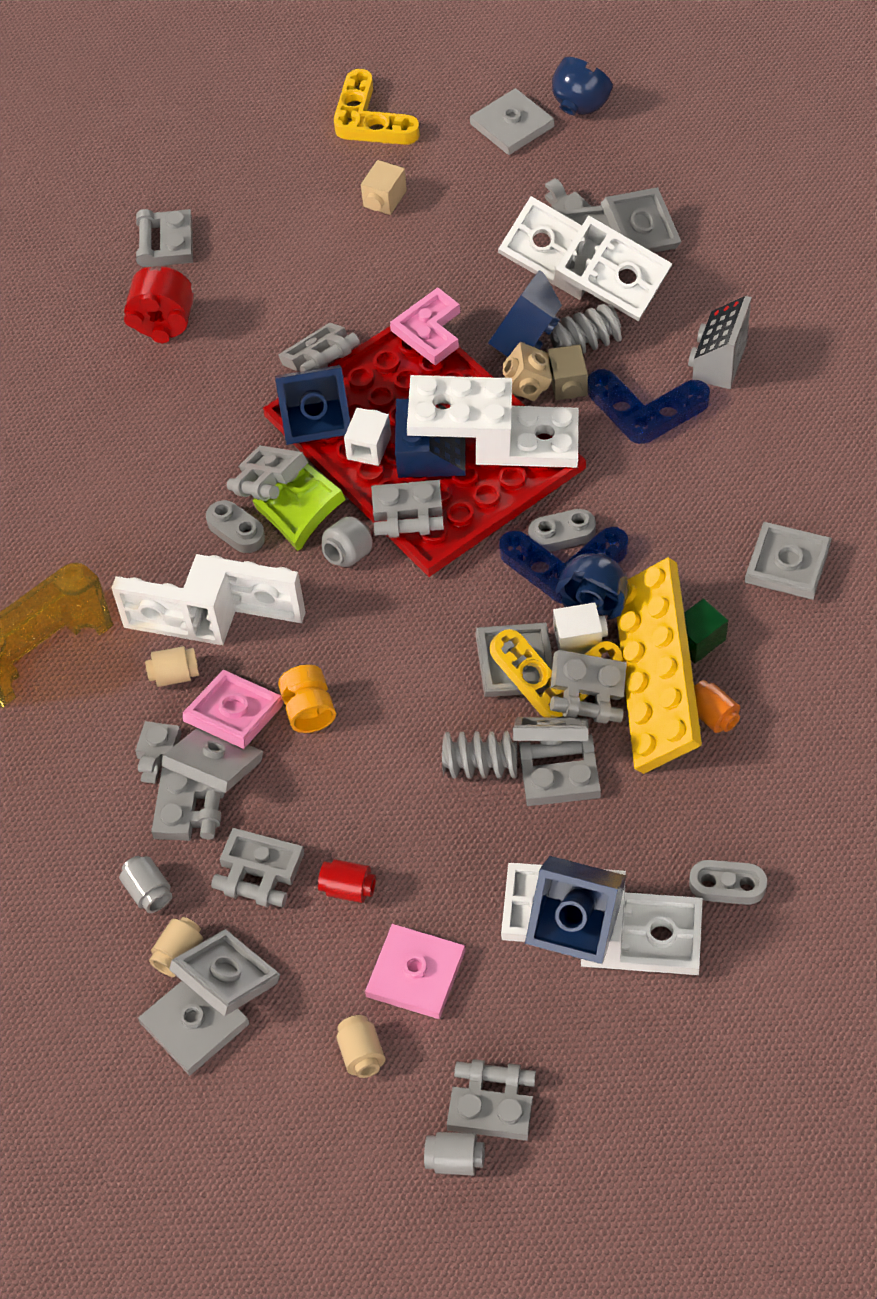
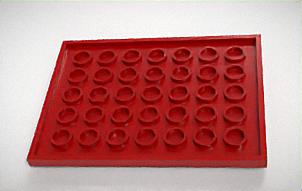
[263,326,586,577]

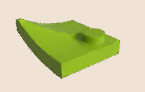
[252,463,346,551]

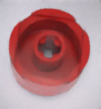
[124,267,194,343]

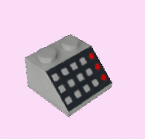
[688,296,752,389]

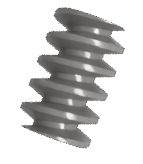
[550,304,622,354]
[442,731,517,778]

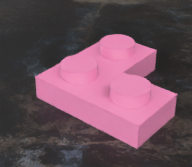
[390,287,460,365]

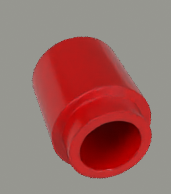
[318,859,376,903]

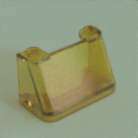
[0,563,114,708]

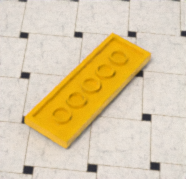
[617,557,702,774]

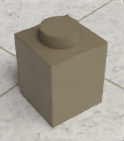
[548,344,588,400]

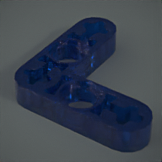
[588,369,710,444]
[499,527,628,604]

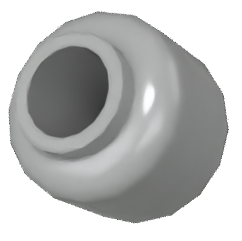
[322,516,373,567]

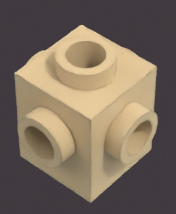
[503,342,552,401]

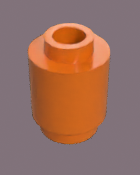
[694,680,740,733]

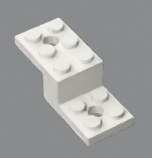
[498,196,672,321]
[407,375,579,468]
[111,554,306,646]
[501,863,703,975]

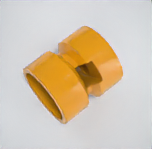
[278,664,336,733]

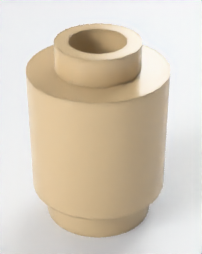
[145,646,199,687]
[149,917,204,977]
[337,1015,385,1078]

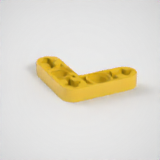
[334,69,420,145]
[489,629,623,718]

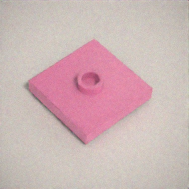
[183,670,283,749]
[365,924,465,1019]

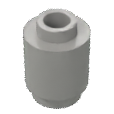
[119,856,172,913]
[424,1132,485,1176]

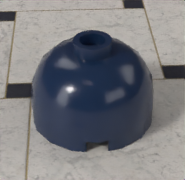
[552,57,613,115]
[555,553,629,620]

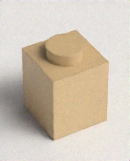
[361,160,407,215]

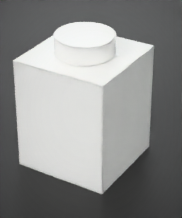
[344,408,391,466]
[553,603,608,654]

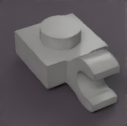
[545,178,591,210]
[135,721,182,784]

